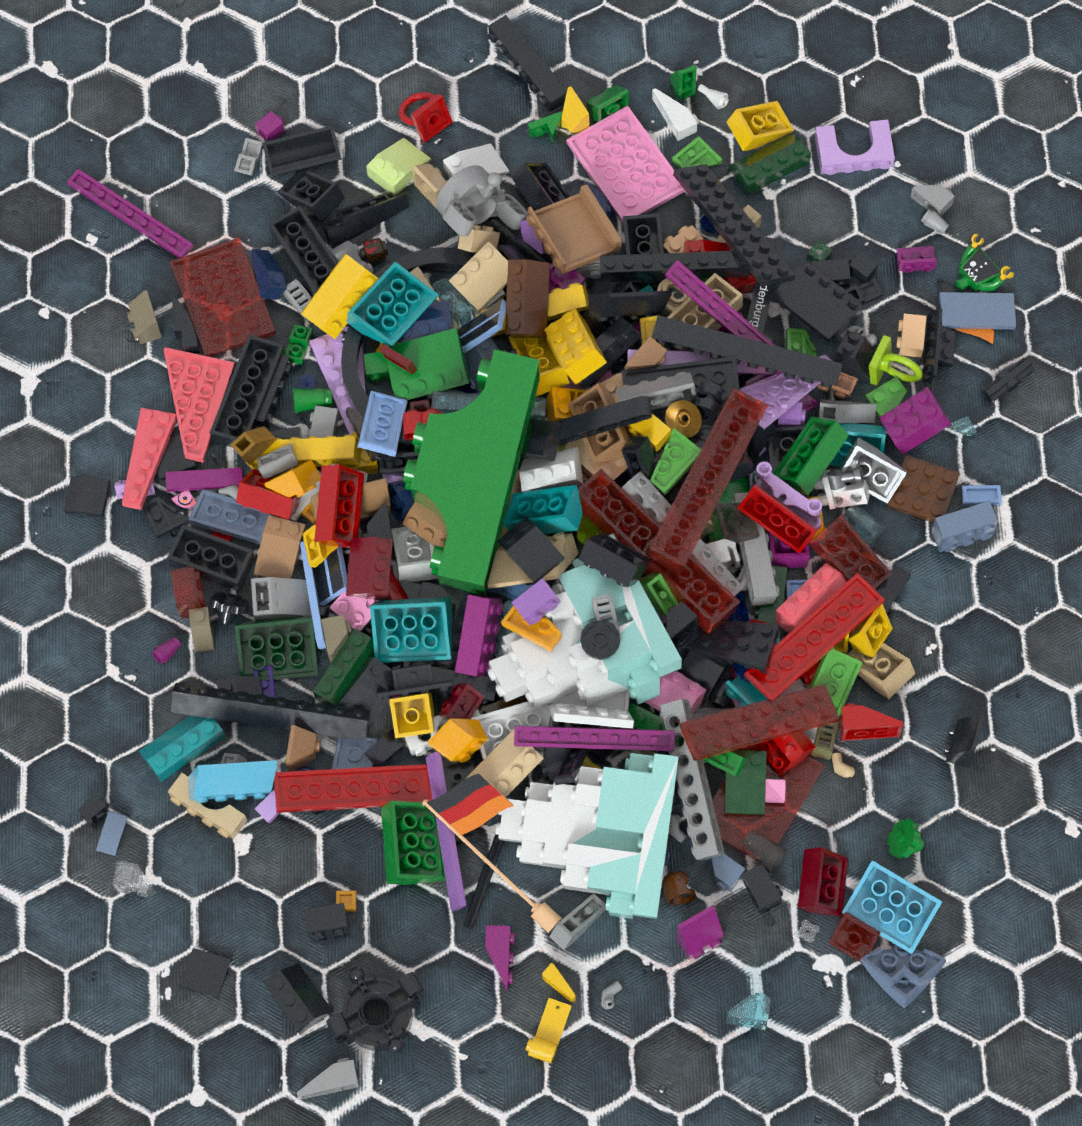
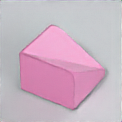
[765,779,786,803]

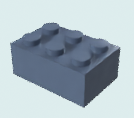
[931,501,998,552]

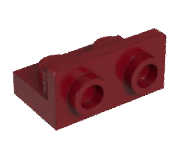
[439,683,484,720]

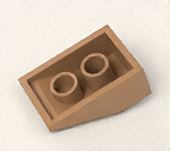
[254,515,307,579]

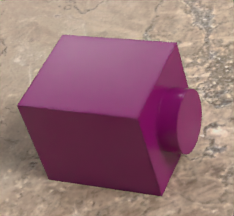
[255,111,285,141]

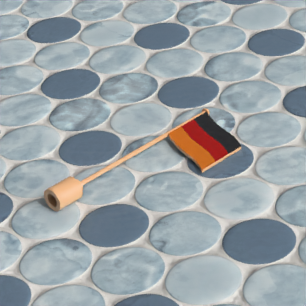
[422,773,562,933]

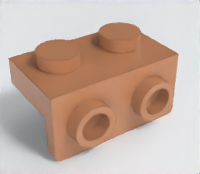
[817,372,858,399]

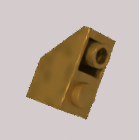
[231,427,277,466]

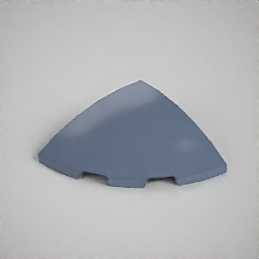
[861,945,946,1009]

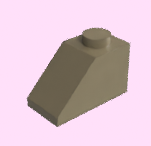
[189,607,214,653]

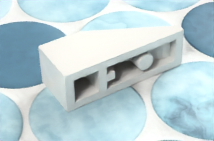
[652,88,699,141]

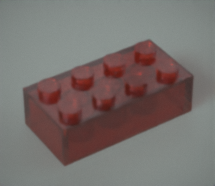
[808,515,892,589]

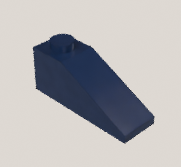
[251,248,287,300]

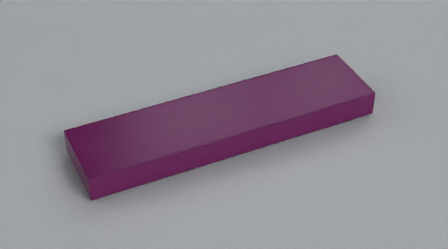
[165,468,242,492]

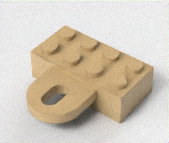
[657,273,743,352]

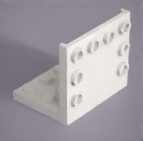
[549,690,634,728]

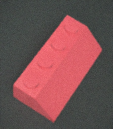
[775,563,847,633]

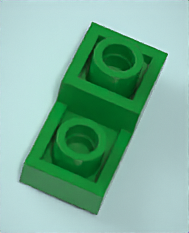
[285,324,313,365]

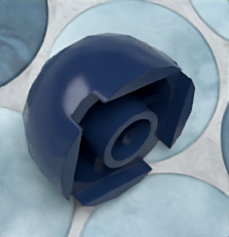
[387,482,415,520]

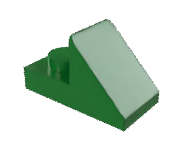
[527,112,562,143]

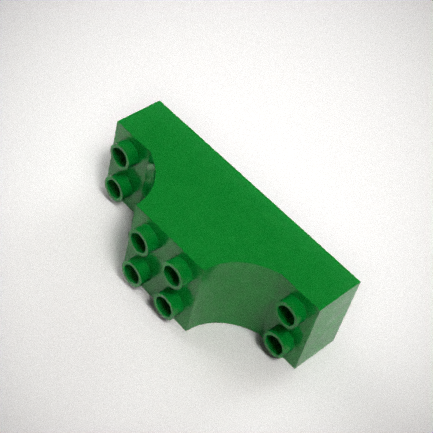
[403,349,540,596]

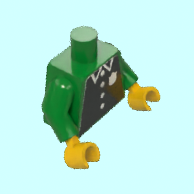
[955,234,1014,293]

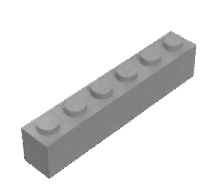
[731,492,779,606]

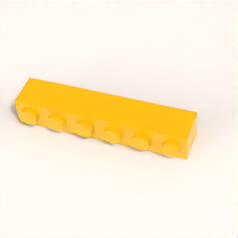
[476,283,589,337]
[246,435,361,469]

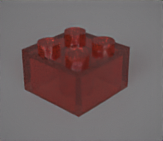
[170,566,206,619]

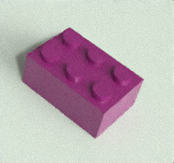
[879,387,951,455]

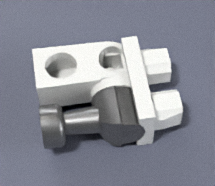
[814,467,870,509]

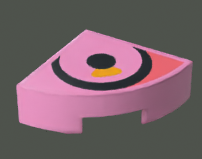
[171,491,196,509]

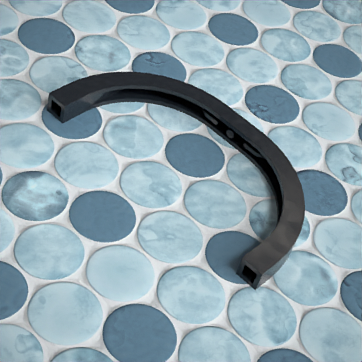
[341,247,476,451]

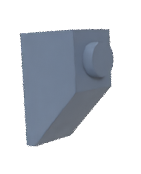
[710,855,745,892]

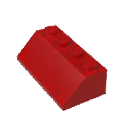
[314,464,364,548]
[738,484,818,554]

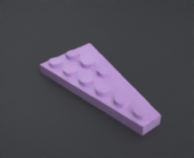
[309,327,366,435]
[740,355,832,429]

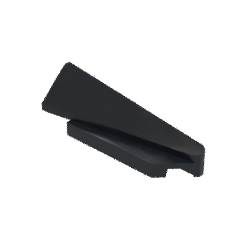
[321,192,409,249]

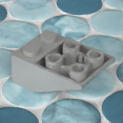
[251,577,312,621]

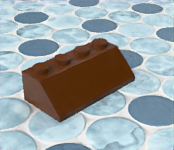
[505,259,550,338]

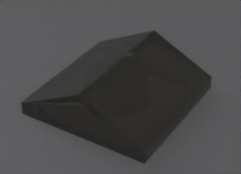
[714,503,760,543]

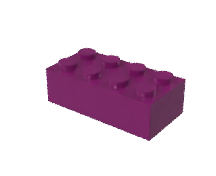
[455,595,504,676]

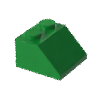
[586,85,629,124]

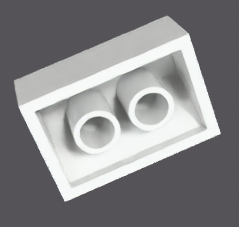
[519,447,584,492]

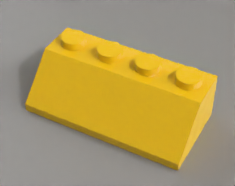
[301,254,379,339]

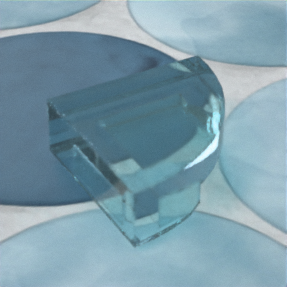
[950,416,976,436]

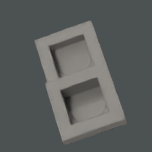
[234,138,263,176]

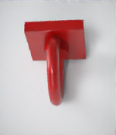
[398,92,453,143]

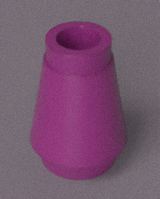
[152,637,181,664]

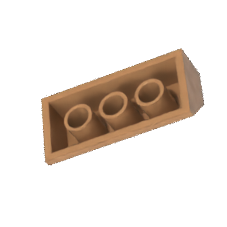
[568,383,631,463]
[311,478,391,524]
[402,502,447,547]

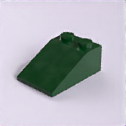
[725,750,766,815]

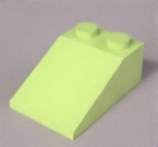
[366,138,431,196]

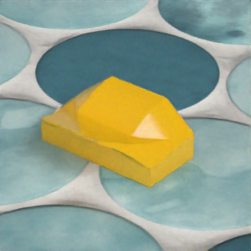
[303,524,338,568]

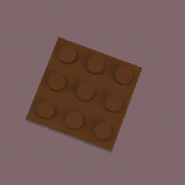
[887,455,960,523]

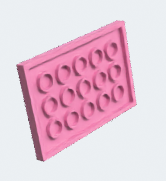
[566,106,685,223]

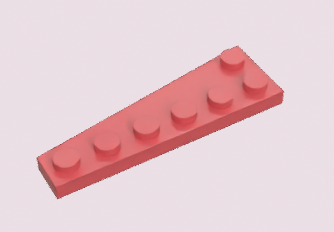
[122,408,177,510]

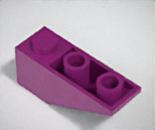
[485,925,514,990]

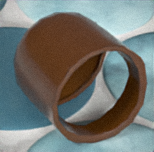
[662,871,697,905]

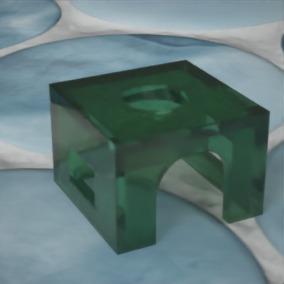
[806,240,833,262]

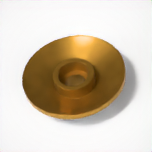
[665,400,702,438]

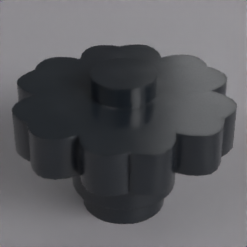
[209,592,250,624]

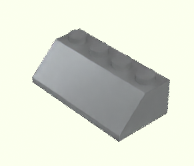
[615,372,696,410]

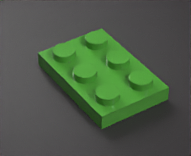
[804,649,863,716]

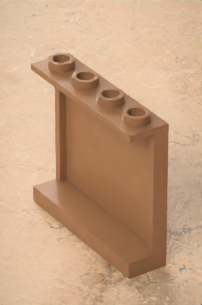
[526,184,622,274]

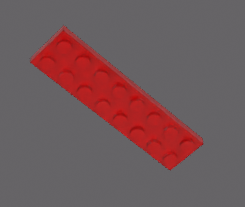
[744,573,885,703]
[274,764,433,813]

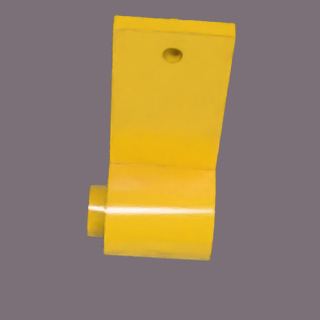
[526,998,572,1063]

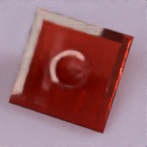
[829,912,881,963]

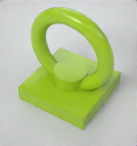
[869,335,923,386]

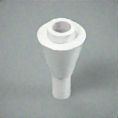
[698,84,729,109]

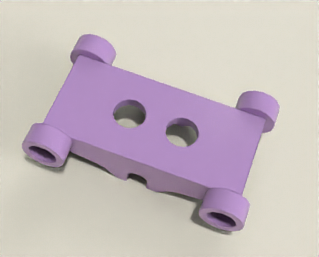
[756,462,822,530]

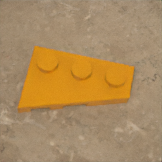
[502,593,562,652]

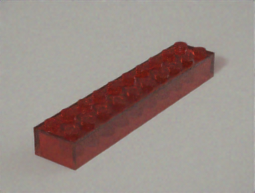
[646,388,768,574]
[578,469,740,635]

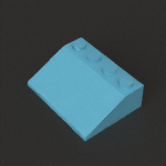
[188,760,277,803]
[842,861,943,954]

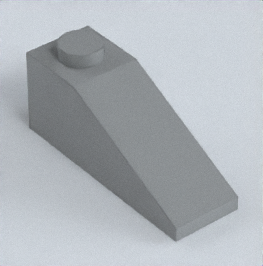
[550,893,606,950]
[297,1058,359,1100]

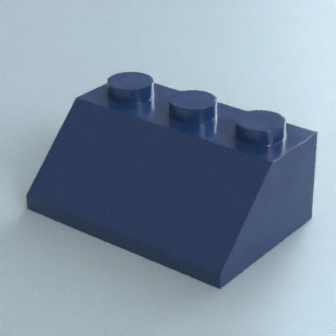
[398,300,454,344]

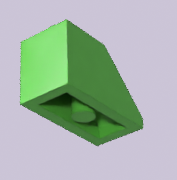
[639,573,679,617]

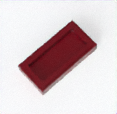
[380,344,418,375]

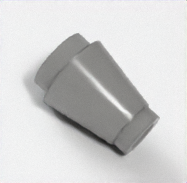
[921,209,949,234]

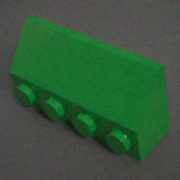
[773,417,849,495]

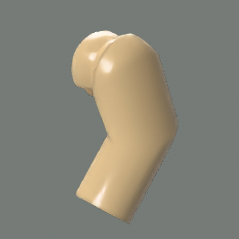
[831,753,855,778]

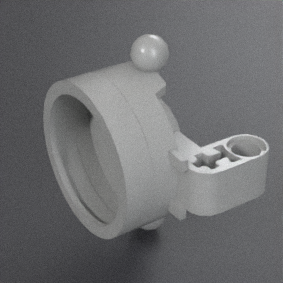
[436,165,527,240]

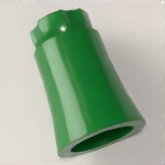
[293,388,332,414]

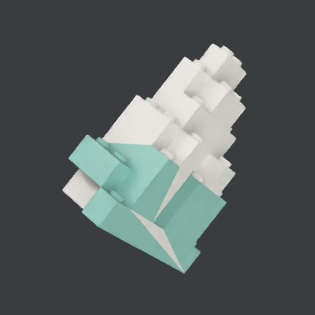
[487,534,682,709]
[496,753,678,919]

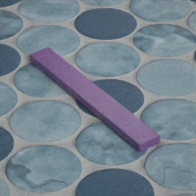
[426,752,466,911]

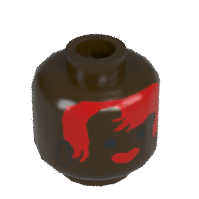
[360,238,389,264]

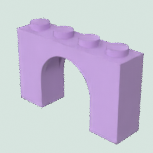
[815,120,895,175]

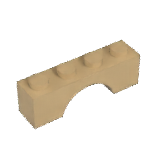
[168,773,248,839]

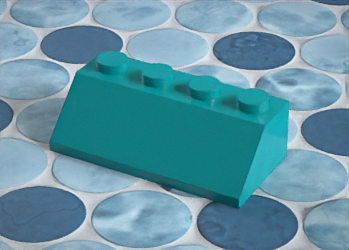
[829,423,886,466]
[503,485,583,534]
[139,715,225,782]

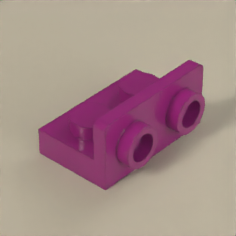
[896,246,937,273]

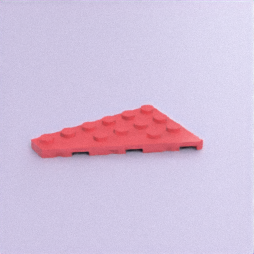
[164,347,235,462]

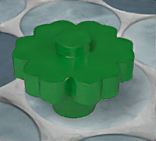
[887,818,924,859]

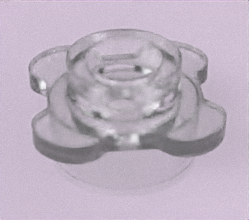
[796,920,820,943]

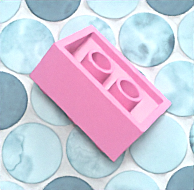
[645,671,706,724]

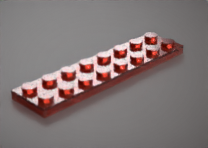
[680,684,840,761]

